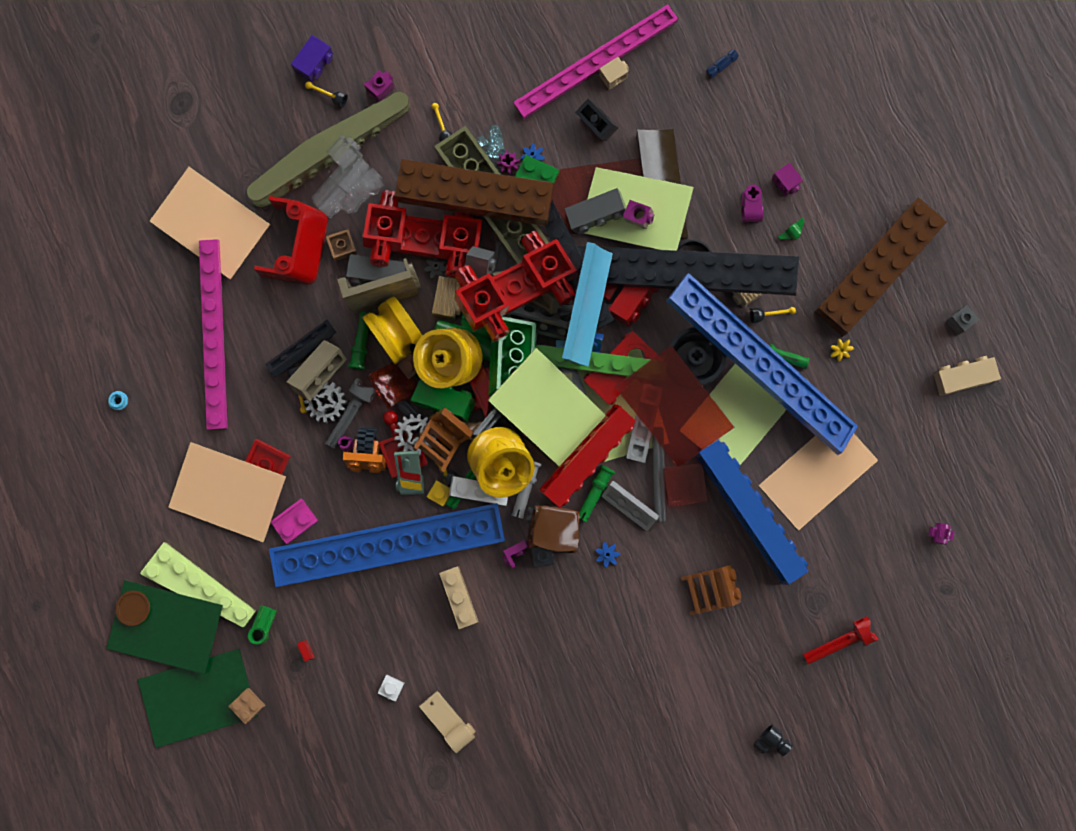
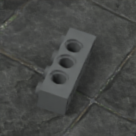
[507,302,572,341]

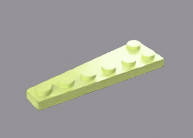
[140,542,257,627]

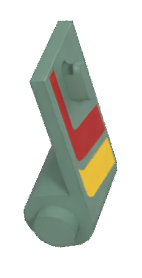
[394,451,424,495]

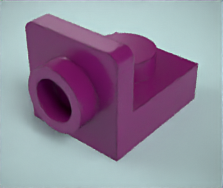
[502,540,528,568]

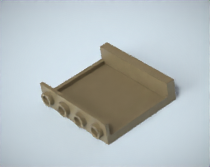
[337,259,421,314]

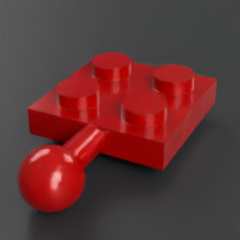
[379,410,429,478]
[245,439,291,475]

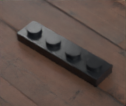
[266,320,337,377]

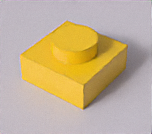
[427,480,450,507]

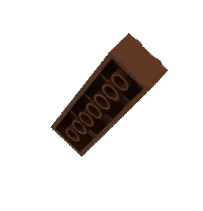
[394,159,554,226]
[815,197,947,337]

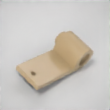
[419,691,476,753]

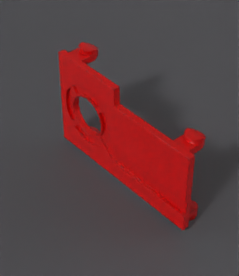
[584,331,663,405]

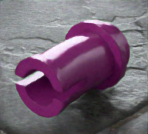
[338,436,354,452]

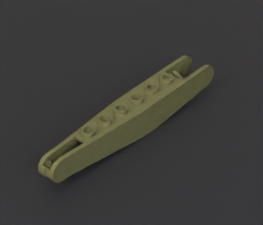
[247,92,410,208]

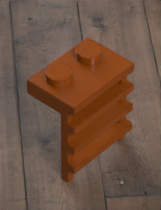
[412,408,474,473]
[681,565,742,615]

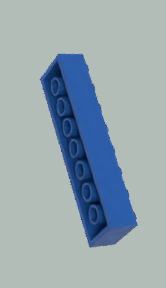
[695,439,809,585]

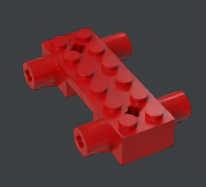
[363,190,482,278]
[454,231,577,341]

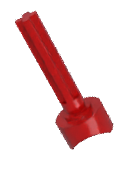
[803,616,879,665]

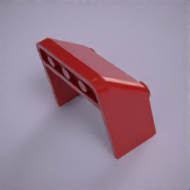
[254,196,329,285]

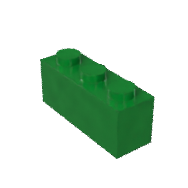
[411,380,476,423]

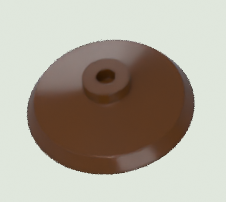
[115,591,150,626]

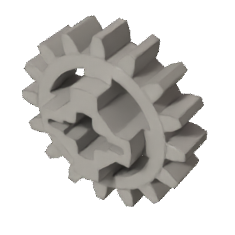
[304,382,347,423]
[394,414,436,456]

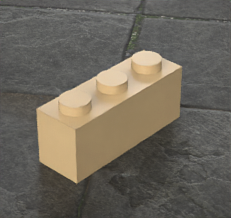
[933,356,1001,396]
[439,566,479,629]

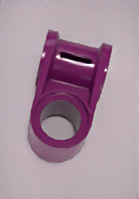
[741,184,763,222]

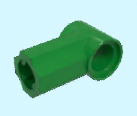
[248,605,277,645]

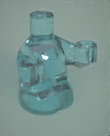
[477,125,505,158]

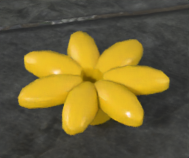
[830,339,854,362]

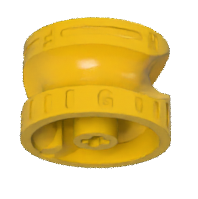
[362,295,423,365]
[413,328,483,388]
[467,427,535,498]

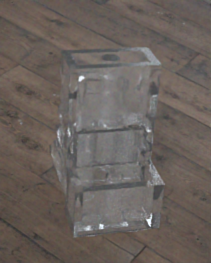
[311,135,386,219]

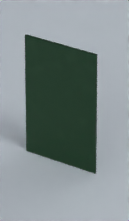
[107,580,223,674]
[138,648,258,748]

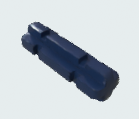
[706,49,739,78]

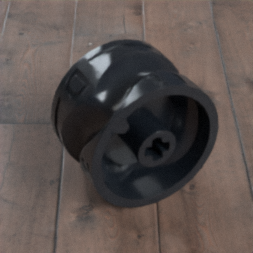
[665,327,726,390]

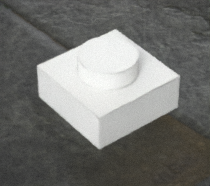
[378,675,404,702]

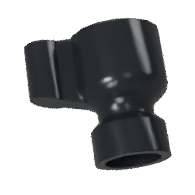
[753,724,793,757]

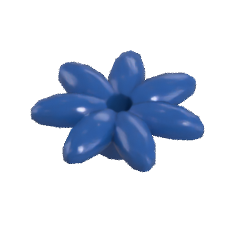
[520,144,545,160]
[596,542,621,568]

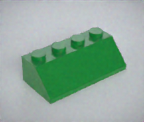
[488,316,536,396]

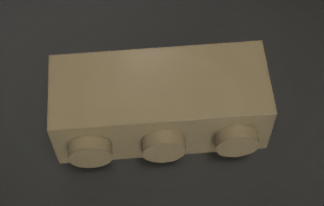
[287,340,347,402]

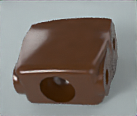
[527,505,580,554]

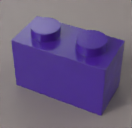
[291,35,333,83]

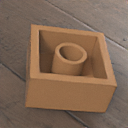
[326,229,357,261]
[228,688,266,724]

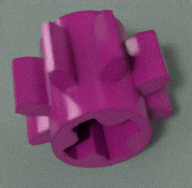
[497,150,520,175]
[928,523,955,545]

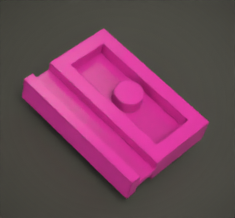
[270,499,319,544]

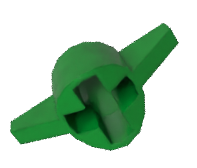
[778,218,805,240]

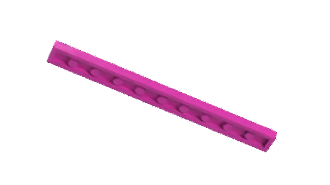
[513,4,678,119]
[199,239,228,430]

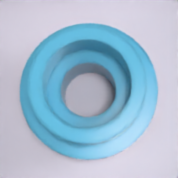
[108,391,128,410]

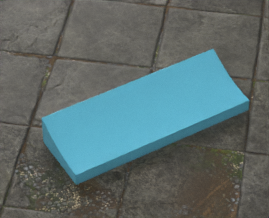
[562,242,613,366]

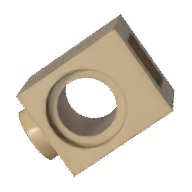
[599,57,629,90]

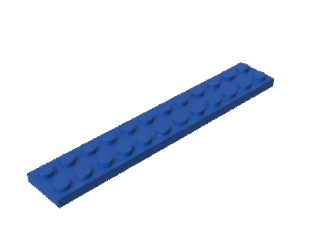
[666,273,858,455]
[269,503,505,587]

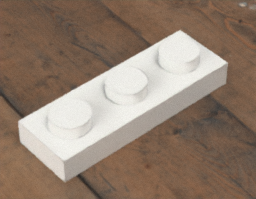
[449,476,508,506]

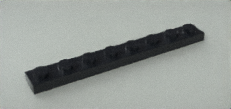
[544,199,615,330]

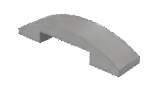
[626,383,663,463]

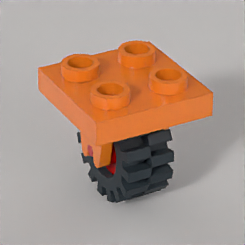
[343,427,387,473]

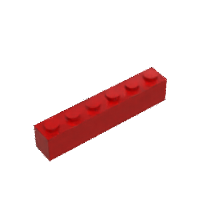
[539,404,636,508]

